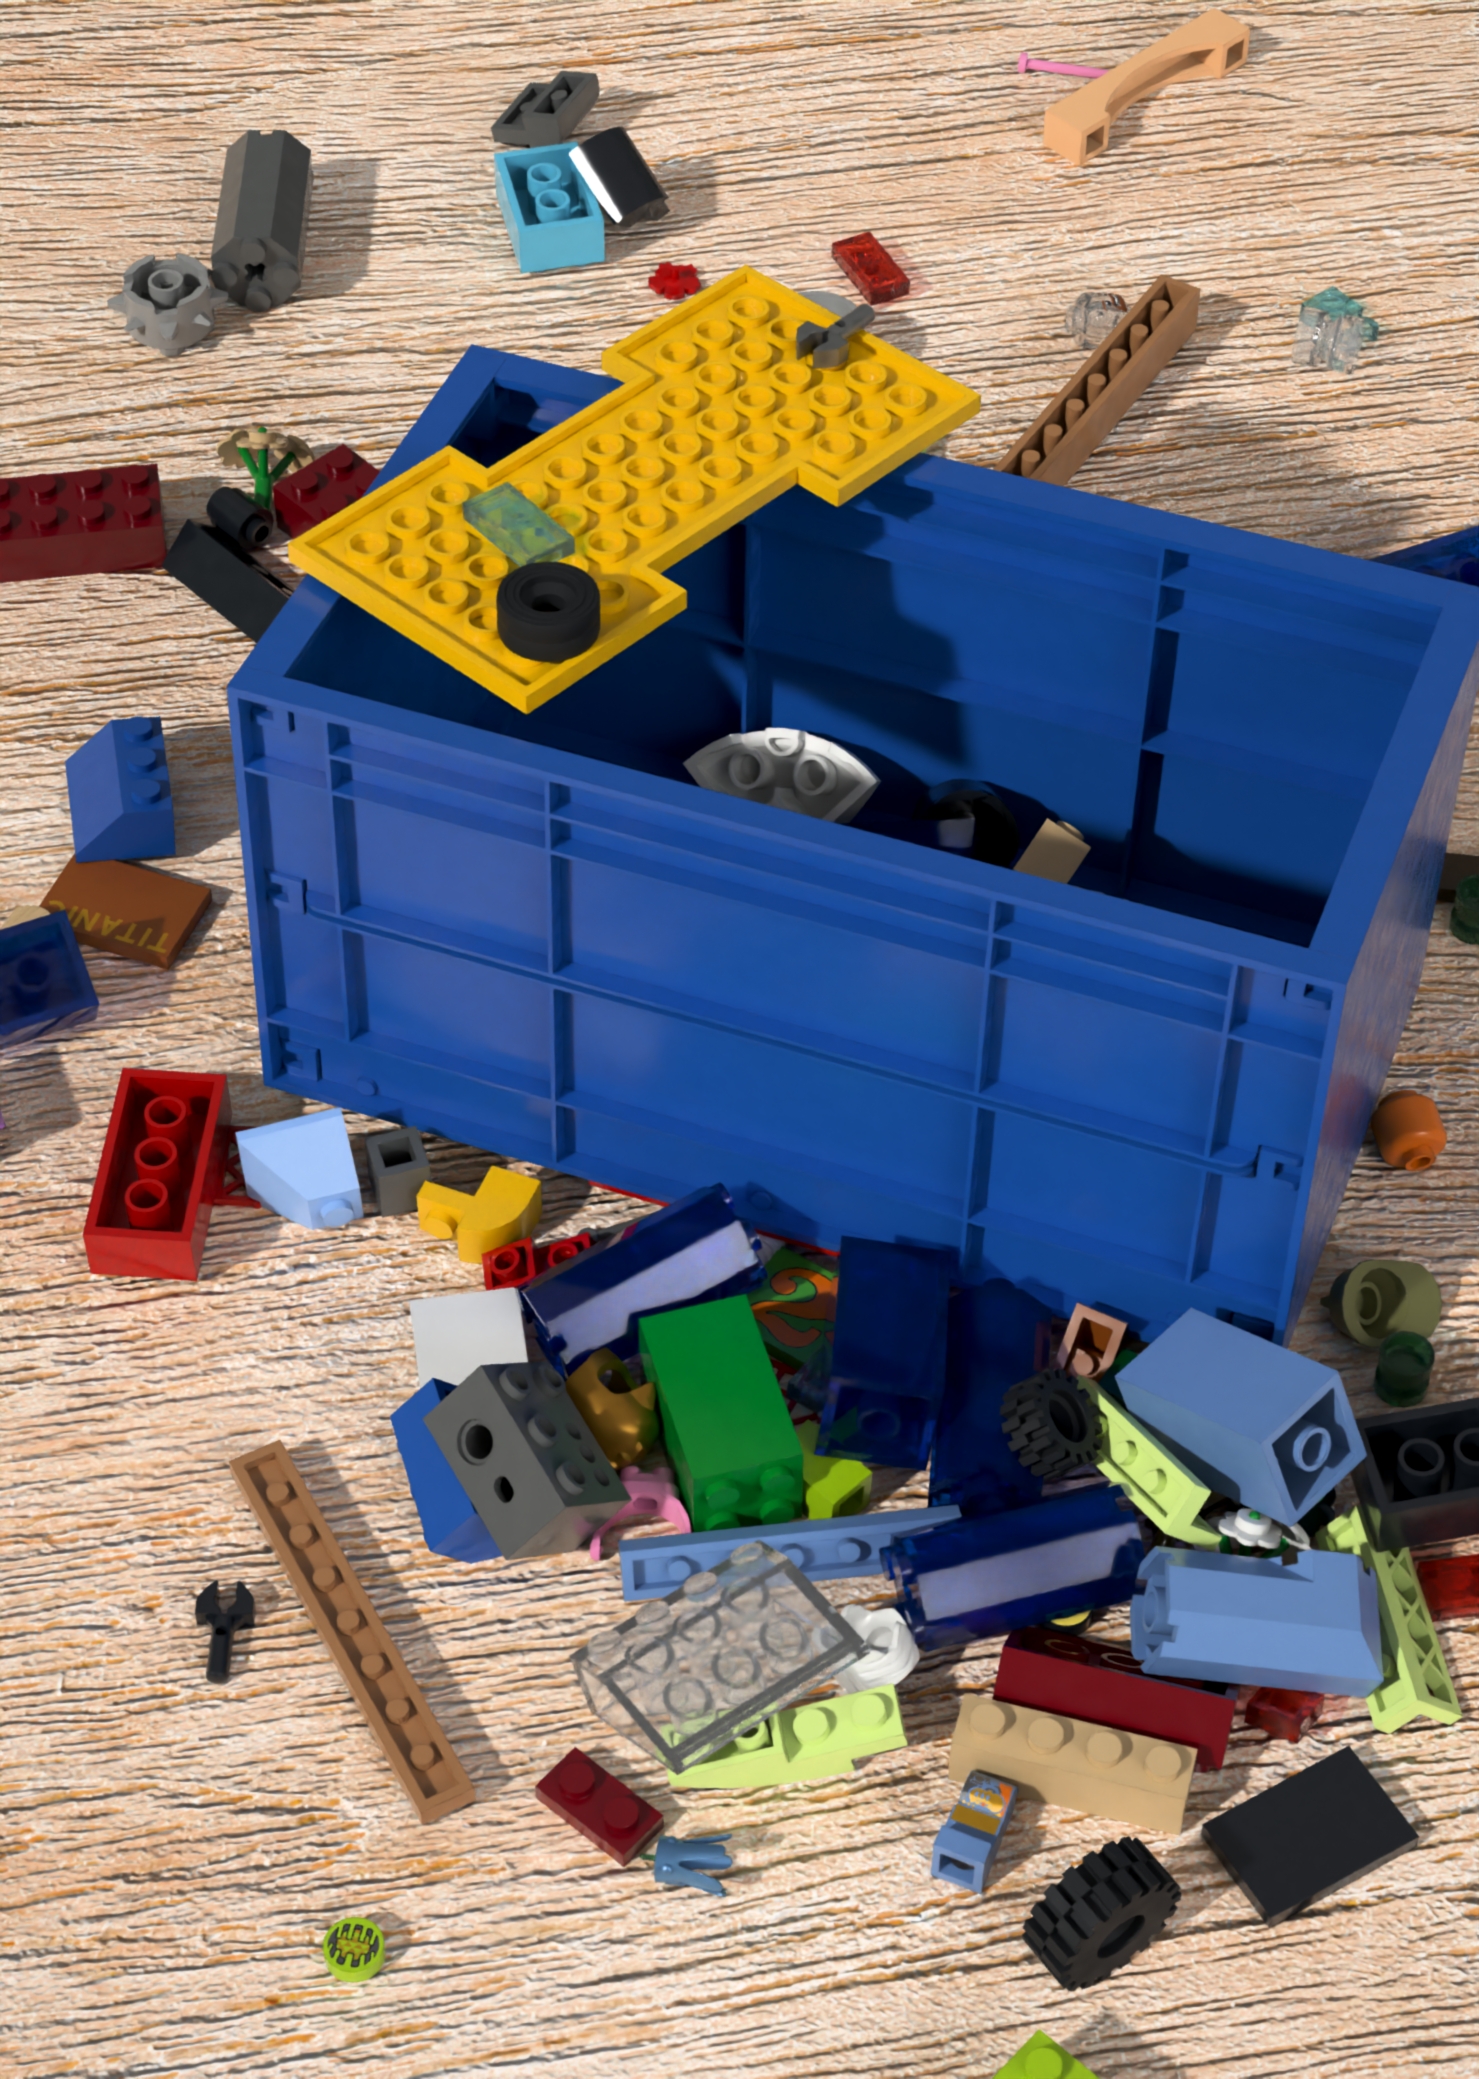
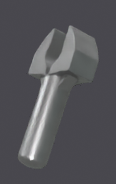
[796,304,875,369]

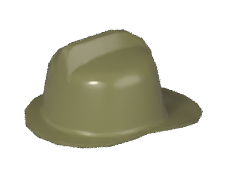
[1320,1259,1442,1348]

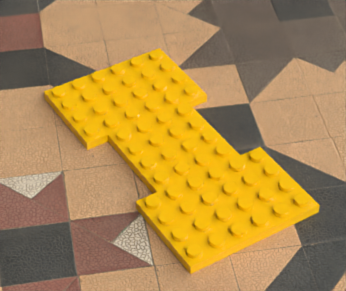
[288,264,981,715]

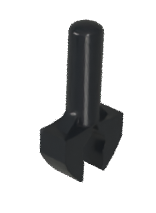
[195,1580,256,1684]

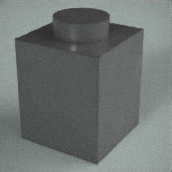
[364,1126,432,1218]

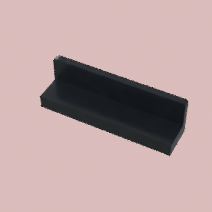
[162,519,295,643]

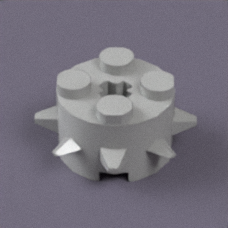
[107,253,229,356]

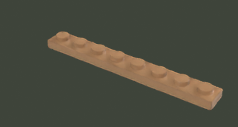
[229,1440,476,1825]

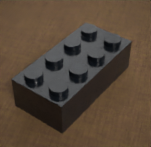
[1350,1397,1479,1553]

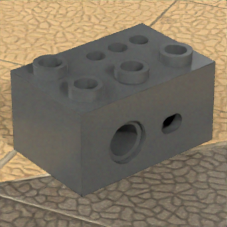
[423,1361,632,1560]

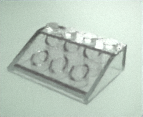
[569,1539,870,1776]

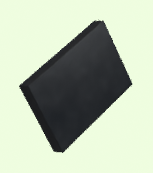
[1201,1746,1419,1928]

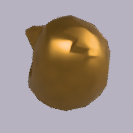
[565,1347,661,1470]

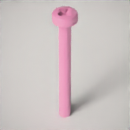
[1018,52,1109,79]

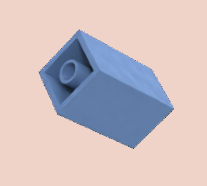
[1115,1308,1367,1527]

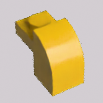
[417,1165,543,1264]

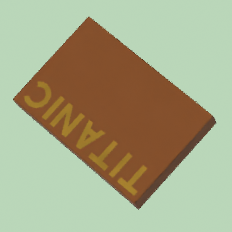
[39,853,212,970]

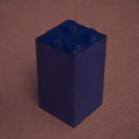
[814,1235,951,1471]

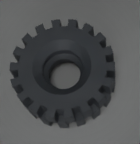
[1022,1837,1182,1991]

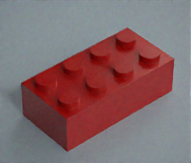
[83,1068,232,1281]

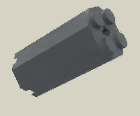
[211,130,314,312]

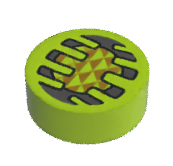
[323,1917,386,1983]

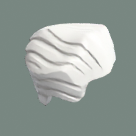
[811,1604,920,1694]

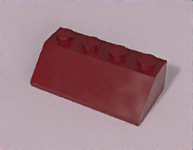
[992,1622,1241,1773]

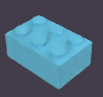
[494,142,605,274]

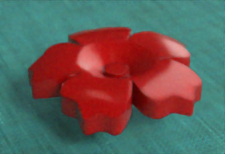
[648,262,701,300]

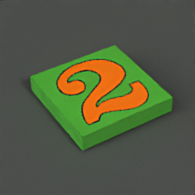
[739,1246,871,1377]

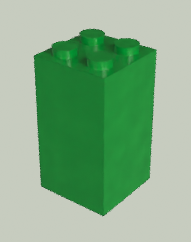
[639,1294,804,1533]

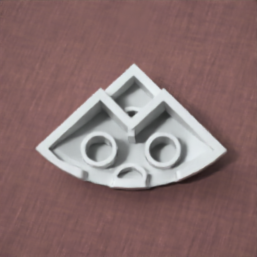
[683,728,881,826]

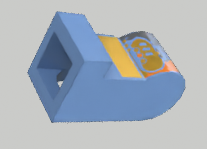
[931,1770,1018,1894]

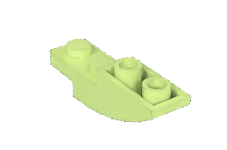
[661,1683,908,1788]

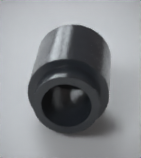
[206,486,274,550]

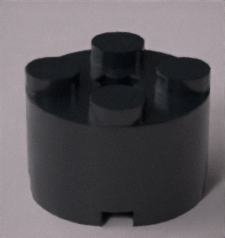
[910,778,1019,868]

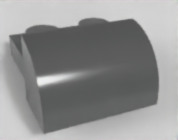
[491,71,600,148]

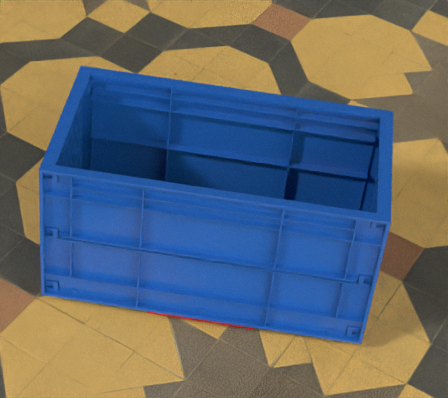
[226,344,1479,1349]

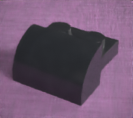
[569,127,670,228]

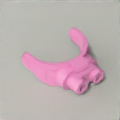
[590,1466,693,1561]

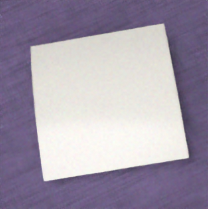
[409,1287,528,1389]

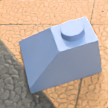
[236,1107,364,1230]

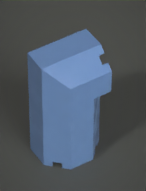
[1130,1546,1384,1698]

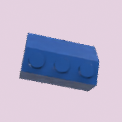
[65,716,176,863]
[390,1378,503,1564]

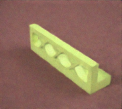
[1076,1374,1222,1552]
[1315,1505,1463,1734]

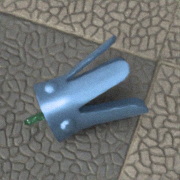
[640,1833,733,1897]

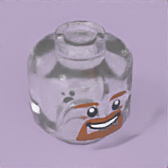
[1065,291,1132,349]

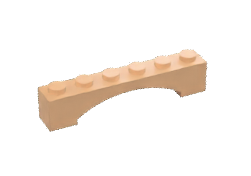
[1043,7,1251,166]

